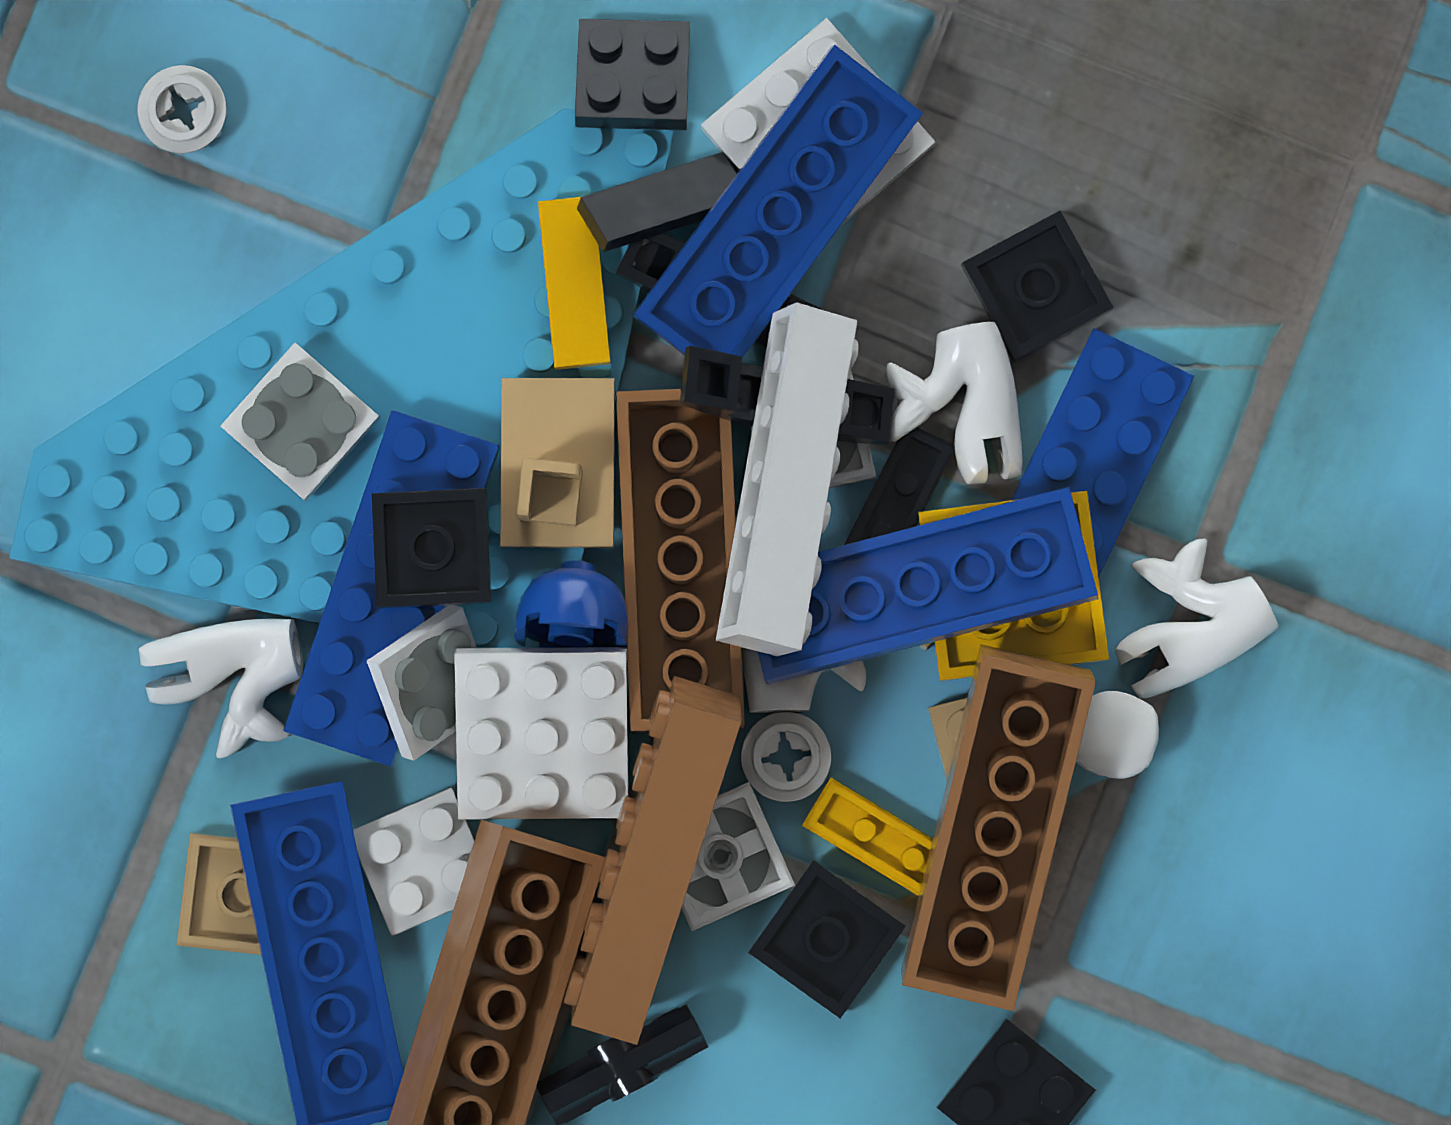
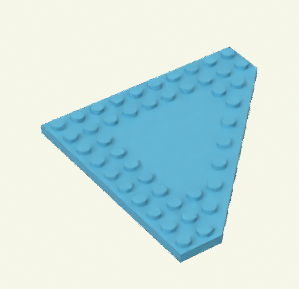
[9,108,674,648]

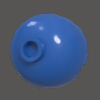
[514,560,629,648]

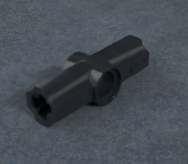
[536,1004,709,1125]

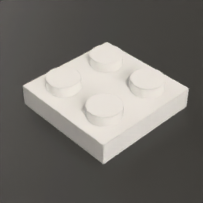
[353,788,475,936]

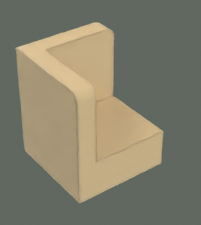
[517,458,582,527]

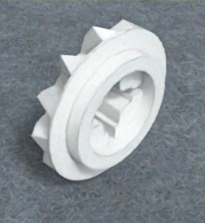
[137,65,228,155]
[741,712,831,802]

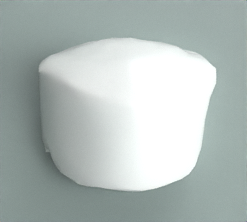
[1076,691,1159,779]

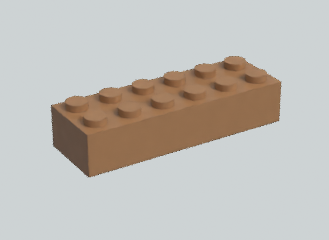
[616,389,745,734]
[901,644,1096,1011]
[564,676,741,1045]
[388,820,606,1125]

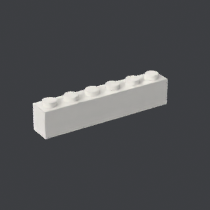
[716,302,858,656]

